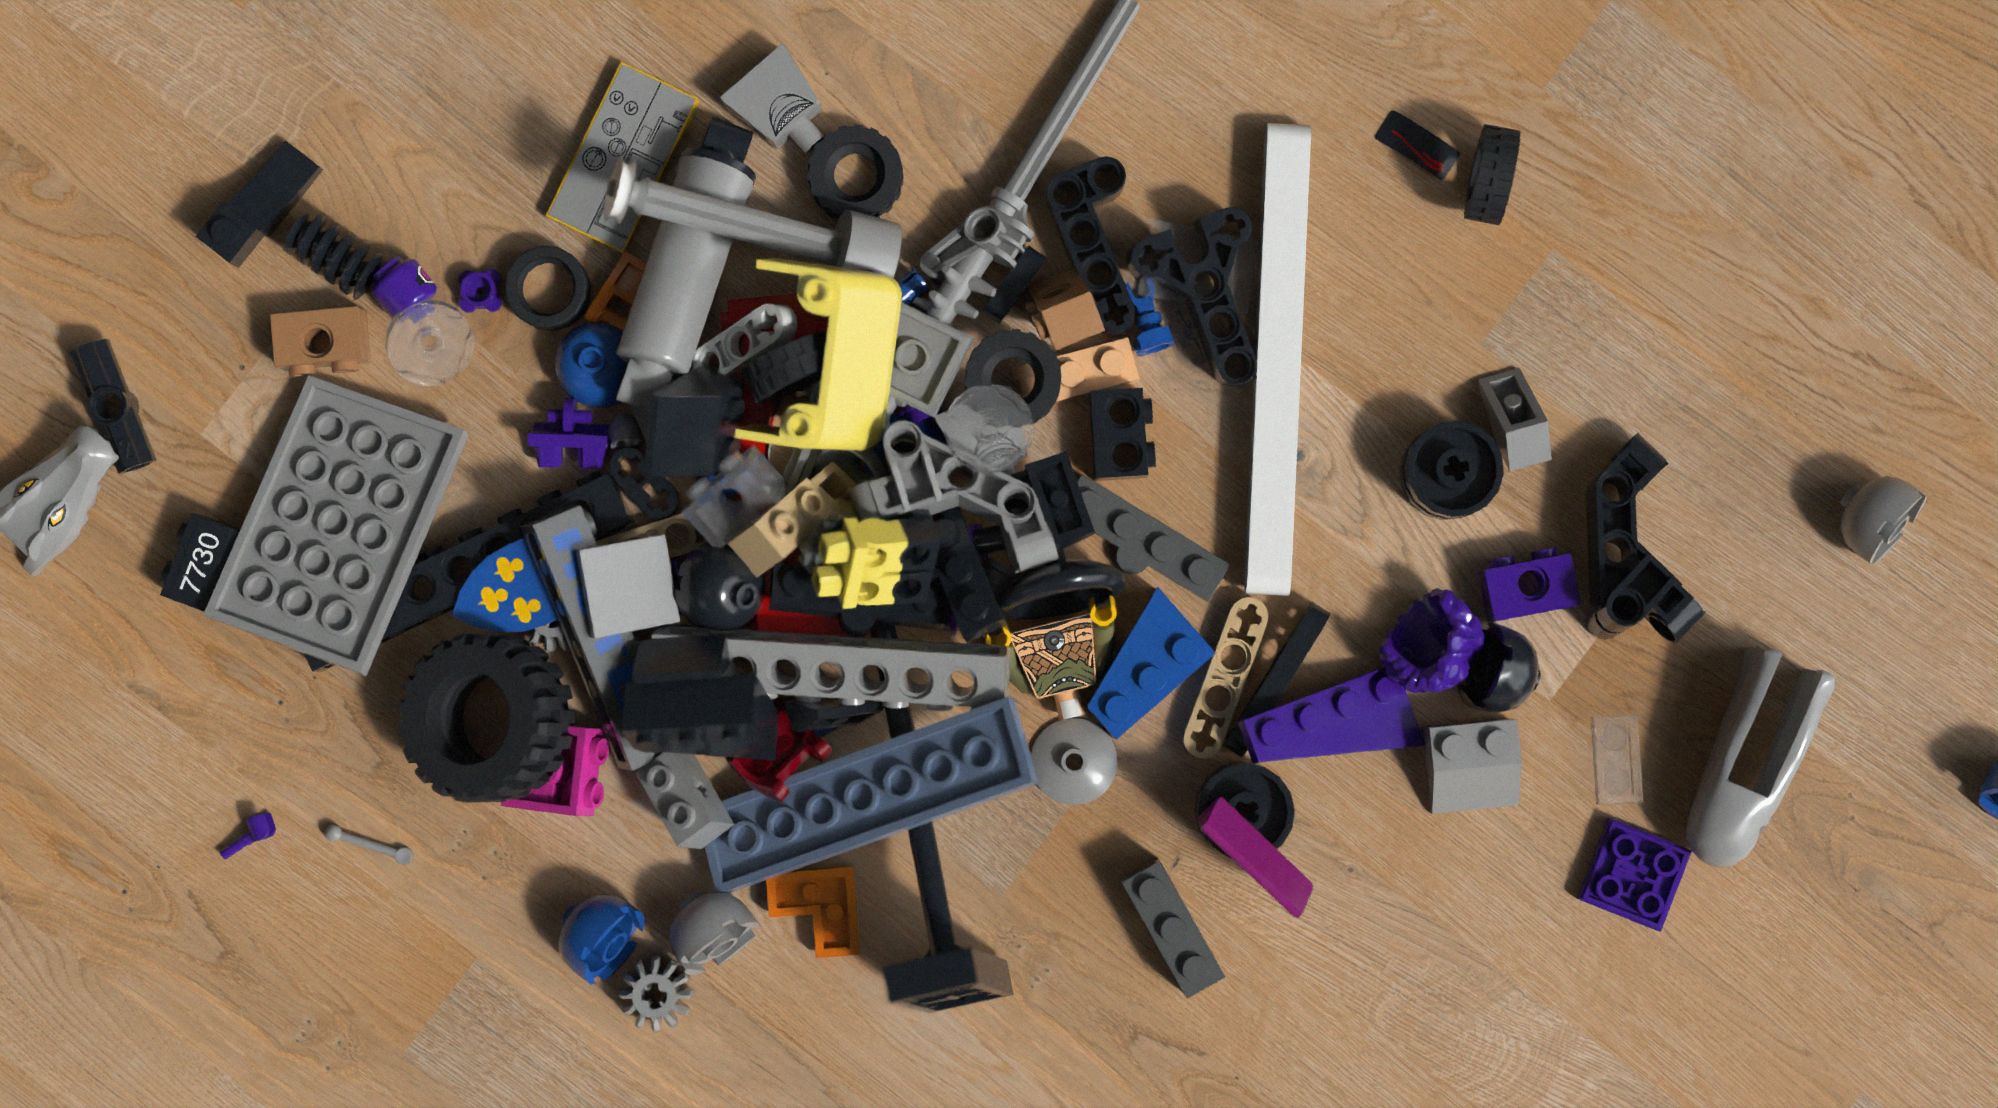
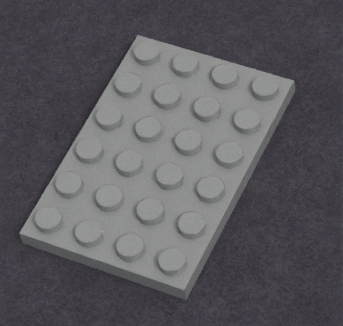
[203,375,469,676]

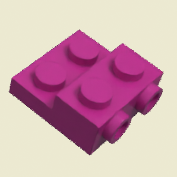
[500,725,609,816]

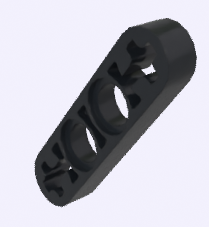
[1223,602,1331,758]

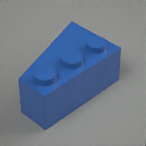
[1086,587,1216,740]

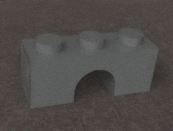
[1120,858,1225,999]

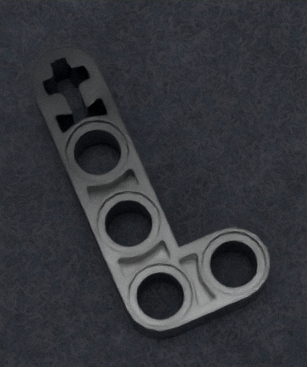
[1046,156,1135,337]

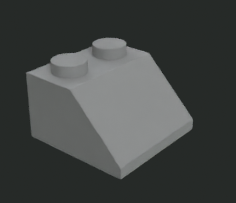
[1422,718,1522,814]

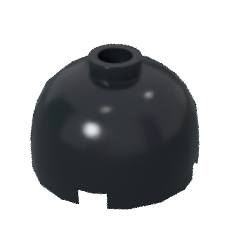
[675,542,765,631]
[1458,622,1541,713]

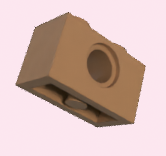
[1024,267,1105,350]
[270,306,371,377]

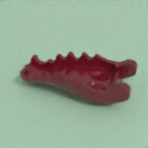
[724,698,832,802]

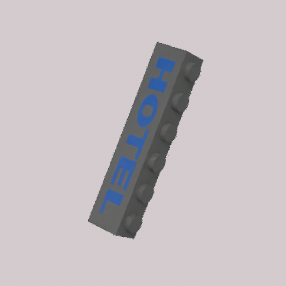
[520,505,663,771]

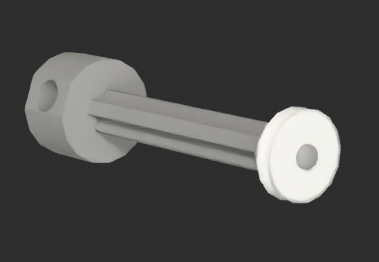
[604,156,902,278]

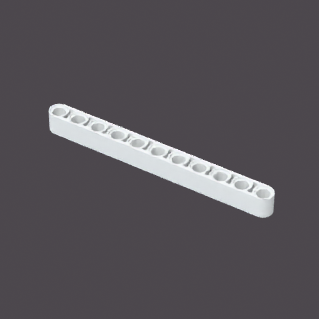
[1244,123,1311,596]

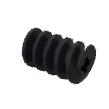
[283,212,384,300]

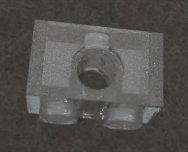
[681,445,789,548]

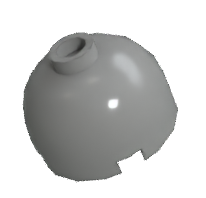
[1840,476,1927,564]
[669,891,760,975]

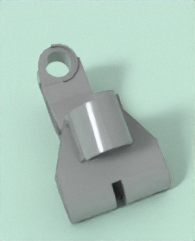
[850,421,1058,573]

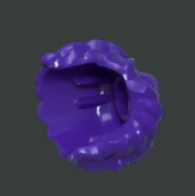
[1380,588,1484,693]

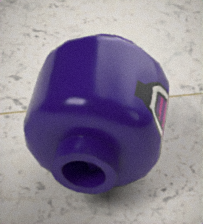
[371,256,437,323]

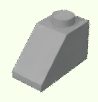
[1478,368,1552,471]

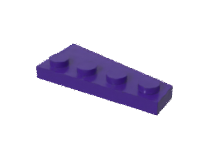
[1238,667,1426,763]

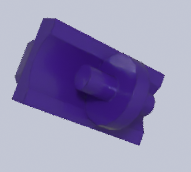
[528,397,610,469]

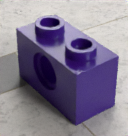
[1478,547,1581,622]

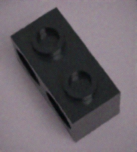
[1089,388,1156,481]

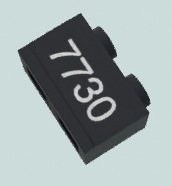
[160,513,241,612]

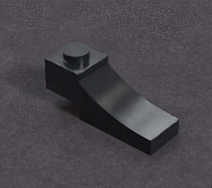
[195,141,324,268]

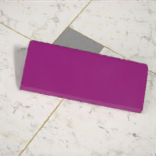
[1198,797,1313,918]

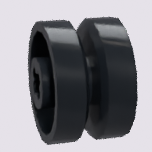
[1399,421,1504,520]
[1194,761,1295,858]

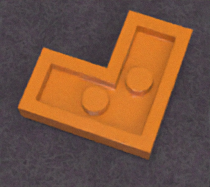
[766,866,861,958]

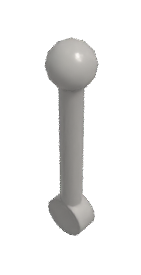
[325,824,414,865]

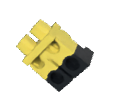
[811,509,941,609]

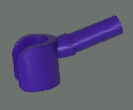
[220,812,276,859]

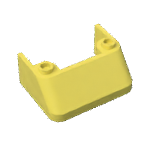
[735,258,902,451]

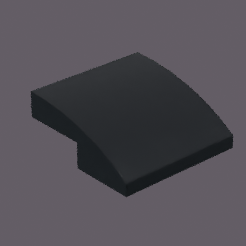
[996,451,1095,568]

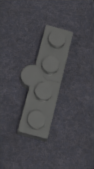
[1078,475,1231,602]

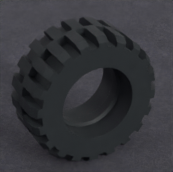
[398,633,575,803]

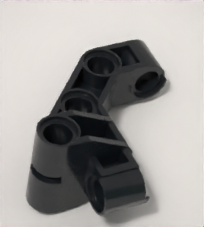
[1585,433,1706,643]

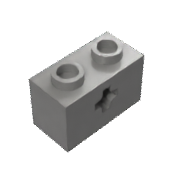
[636,752,735,849]

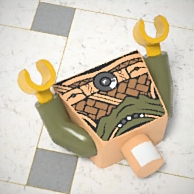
[983,596,1117,720]

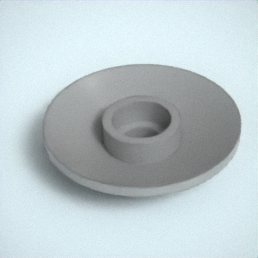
[1031,718,1117,805]

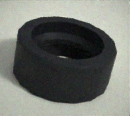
[505,246,591,331]

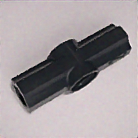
[70,339,157,474]

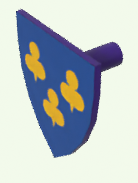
[452,538,558,632]

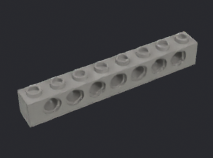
[652,624,1011,711]

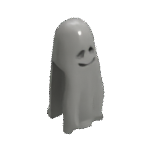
[1685,646,1835,868]

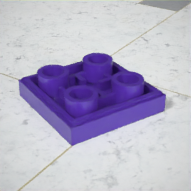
[1576,818,1692,932]

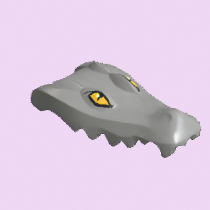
[0,425,119,576]

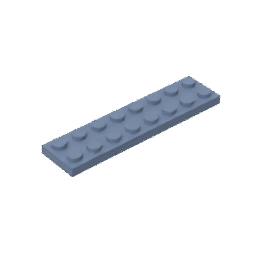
[705,697,1039,893]

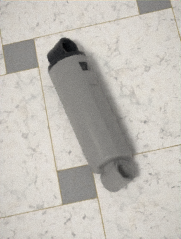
[616,117,756,411]

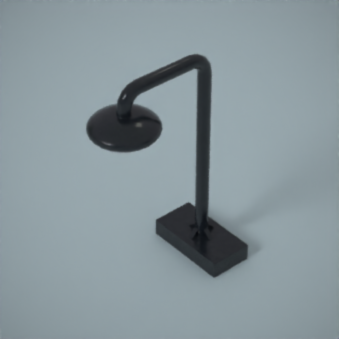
[870,525,1126,1013]

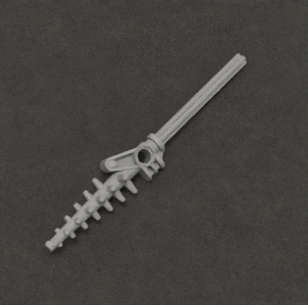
[885,0,1141,429]

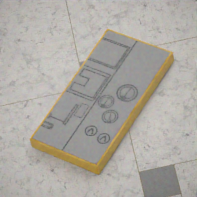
[545,61,700,254]

